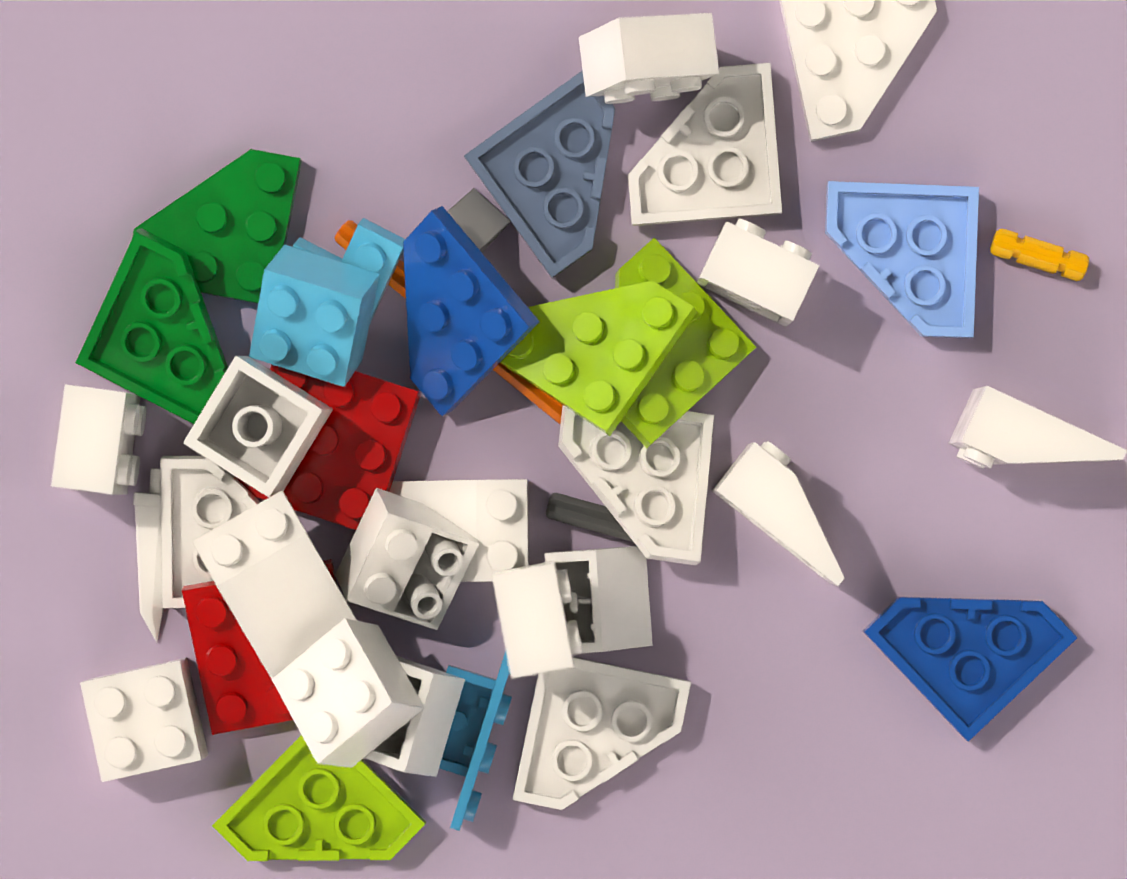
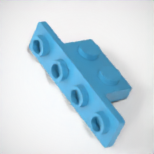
[439,651,512,831]

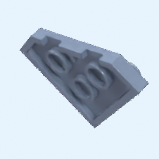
[464,70,615,279]

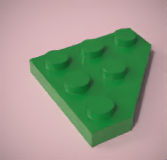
[132,149,302,304]
[75,228,228,424]

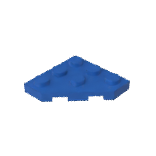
[403,206,540,416]
[862,597,1077,742]

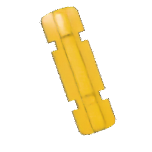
[990,228,1089,281]

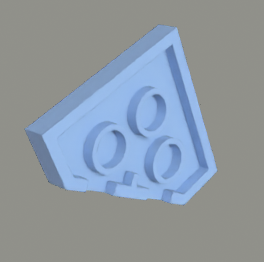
[825,181,979,338]

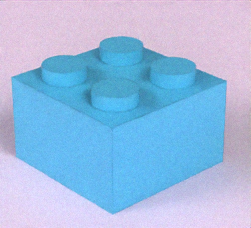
[249,244,380,387]

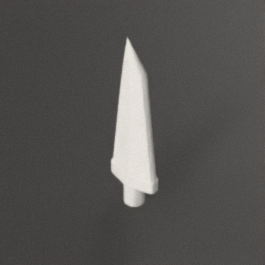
[133,468,163,643]

